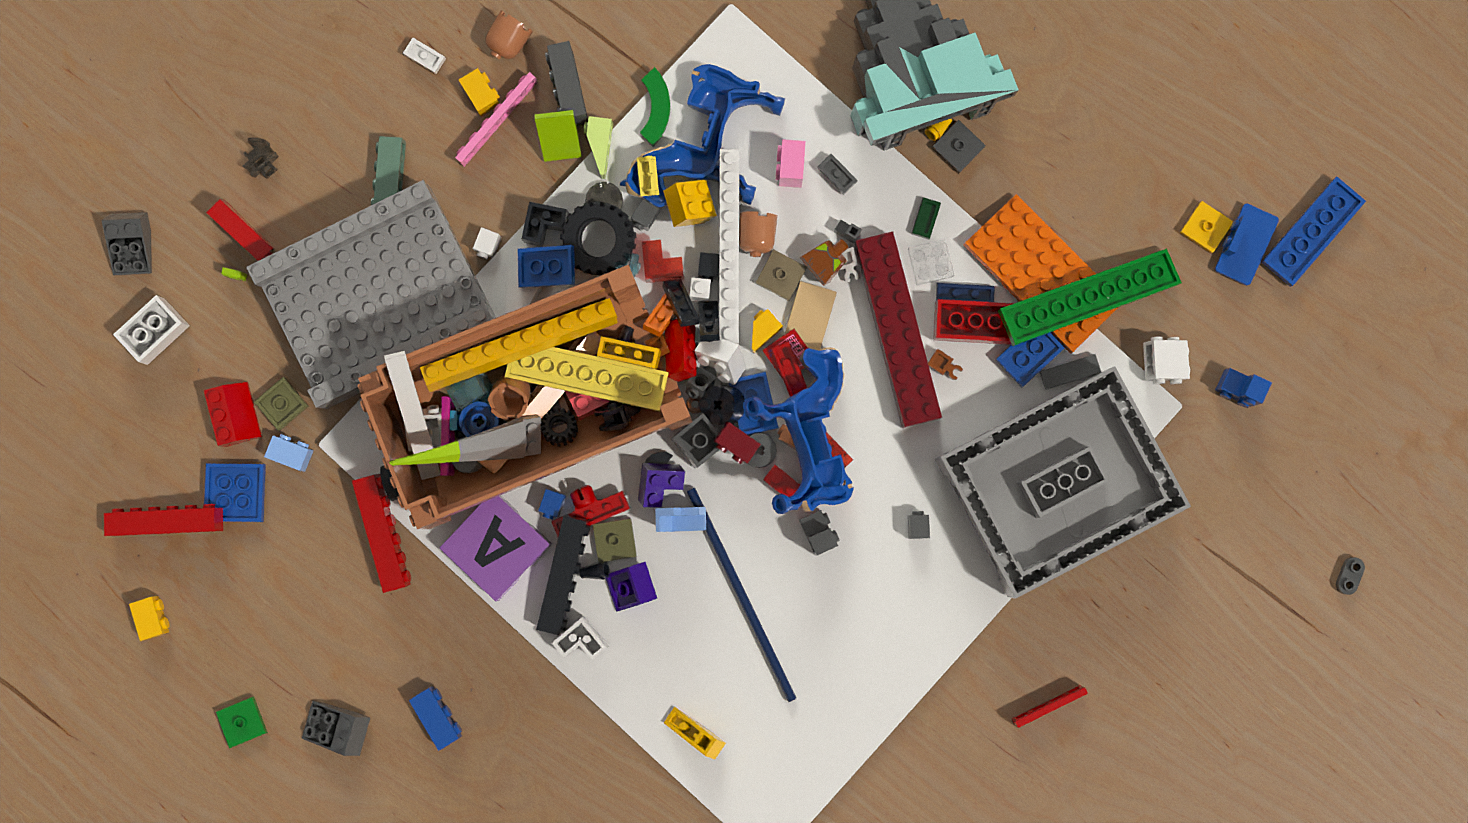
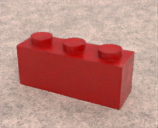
[665,319,697,382]

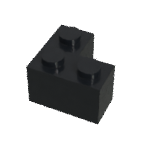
[521,202,569,247]

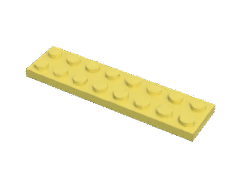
[505,347,669,412]

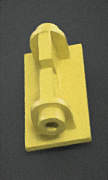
[637,156,659,196]

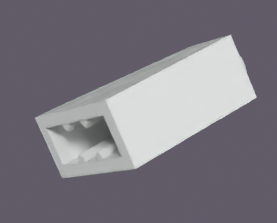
[506,268,543,314]

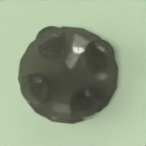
[585,182,623,209]

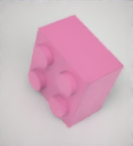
[775,139,806,188]

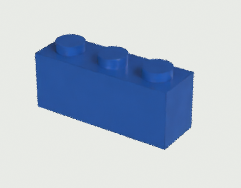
[409,686,462,751]

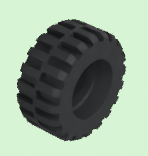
[560,201,637,276]

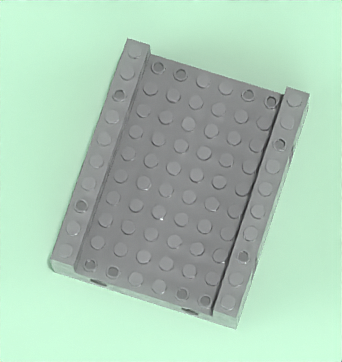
[246,180,496,409]
[935,366,1191,599]

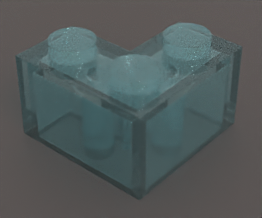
[447,373,493,412]

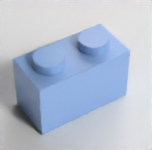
[264,434,314,472]

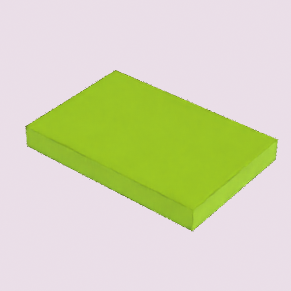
[535,110,582,162]

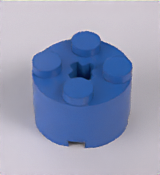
[459,401,502,437]

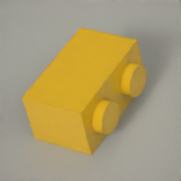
[459,68,500,116]
[129,596,170,641]

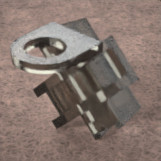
[243,138,279,179]

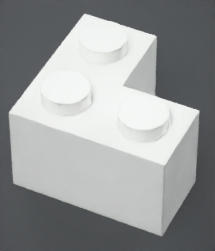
[694,338,746,385]
[552,617,608,660]

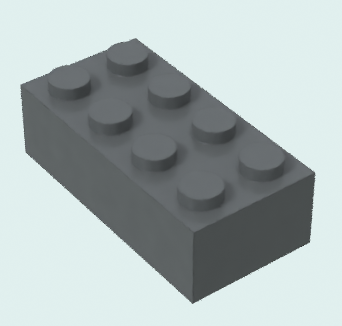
[545,41,588,127]

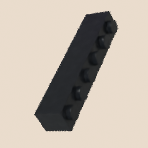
[536,514,591,635]

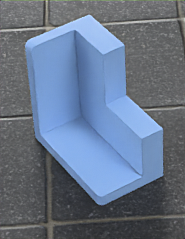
[655,507,706,532]

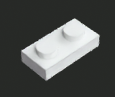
[403,38,446,74]

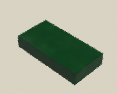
[911,197,941,240]

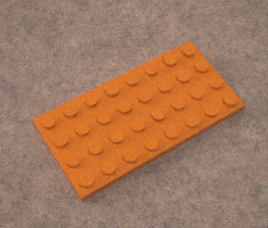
[963,194,1119,354]

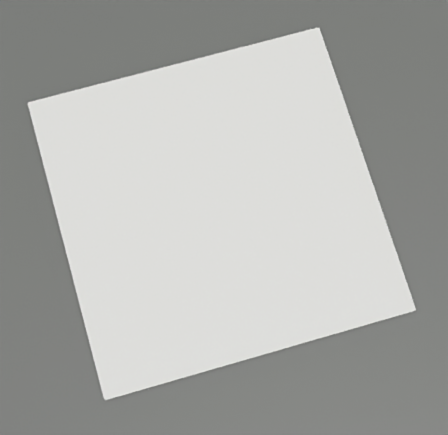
[319,4,1182,823]

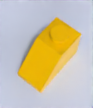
[752,309,783,353]

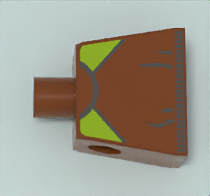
[800,239,849,286]

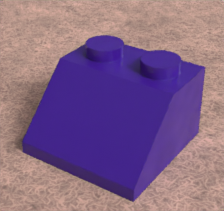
[606,562,658,612]

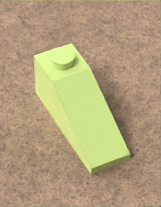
[584,116,613,179]

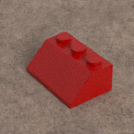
[204,382,262,447]

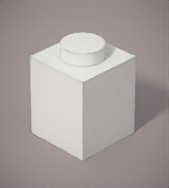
[473,227,502,259]
[690,278,711,302]

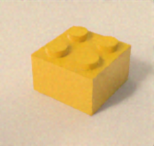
[663,180,717,227]

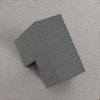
[834,219,862,244]

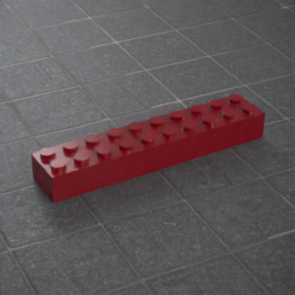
[854,231,942,428]

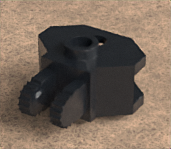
[594,401,641,431]

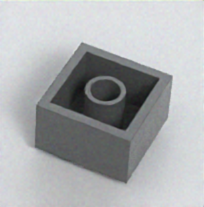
[671,413,719,468]

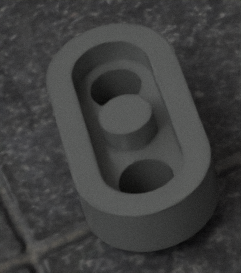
[1336,557,1365,595]

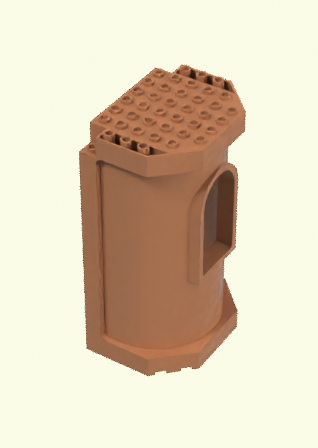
[358,265,693,529]

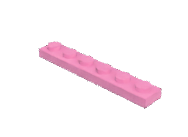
[455,72,537,167]

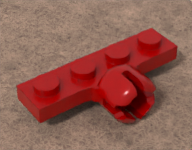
[551,485,630,537]

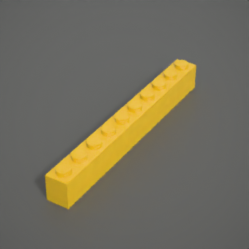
[420,298,617,392]

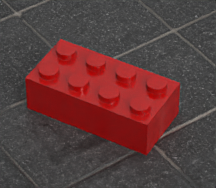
[933,299,1014,345]

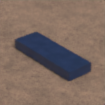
[936,283,995,302]

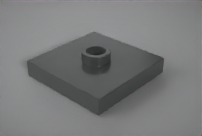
[932,120,986,173]

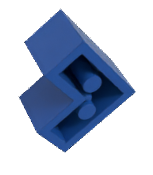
[1215,368,1272,408]

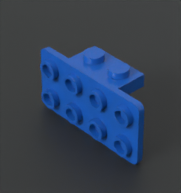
[1215,204,1279,286]

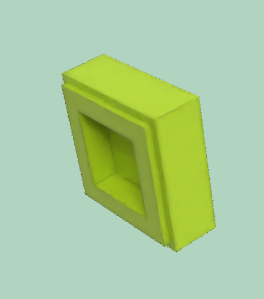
[221,267,247,281]

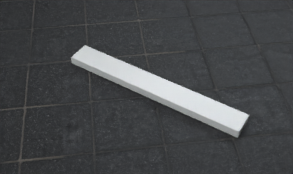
[384,351,440,480]

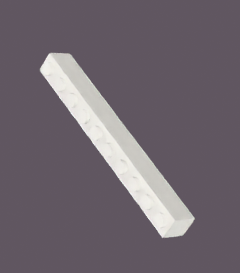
[719,149,739,344]

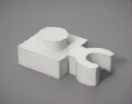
[840,246,861,282]

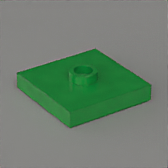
[216,697,268,749]

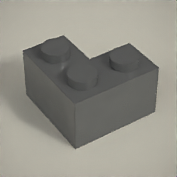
[799,510,840,556]

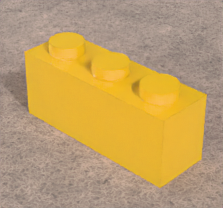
[597,336,661,370]

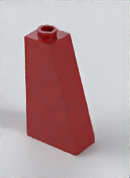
[206,199,274,261]

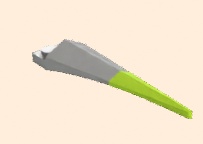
[389,415,541,466]

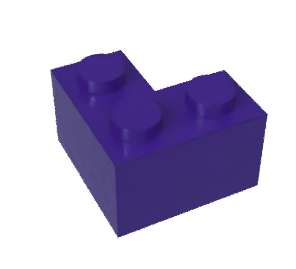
[638,463,685,508]

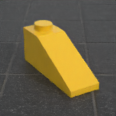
[664,707,726,759]

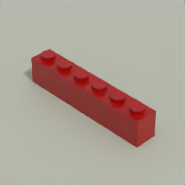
[352,474,411,593]
[104,504,223,536]

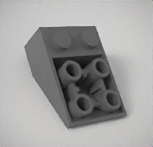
[101,212,152,275]
[302,701,370,756]

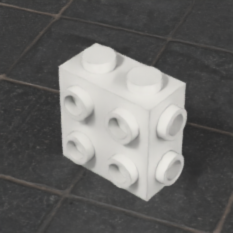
[1143,337,1190,384]

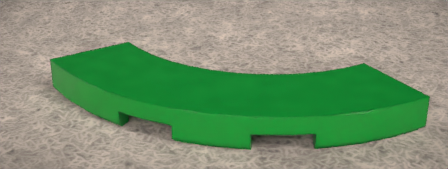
[640,67,671,147]

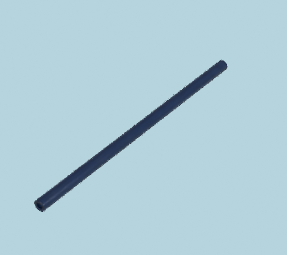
[687,488,797,702]

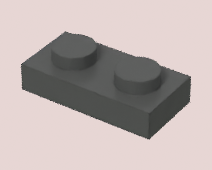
[817,154,858,195]

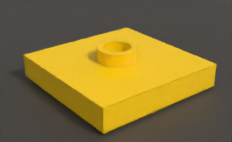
[1180,201,1234,254]

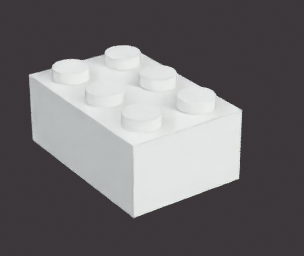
[113,295,190,365]

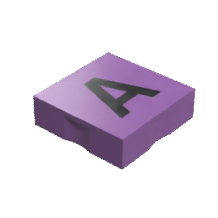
[440,495,552,602]

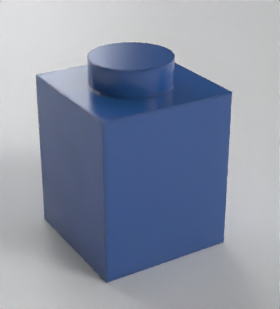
[538,489,566,520]

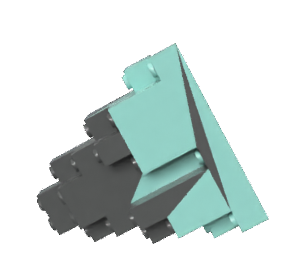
[850,0,1019,151]

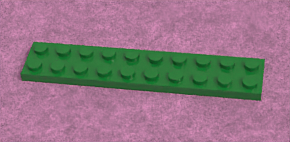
[998,248,1182,346]

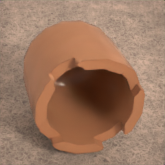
[485,10,533,60]
[739,211,778,257]
[488,374,531,420]

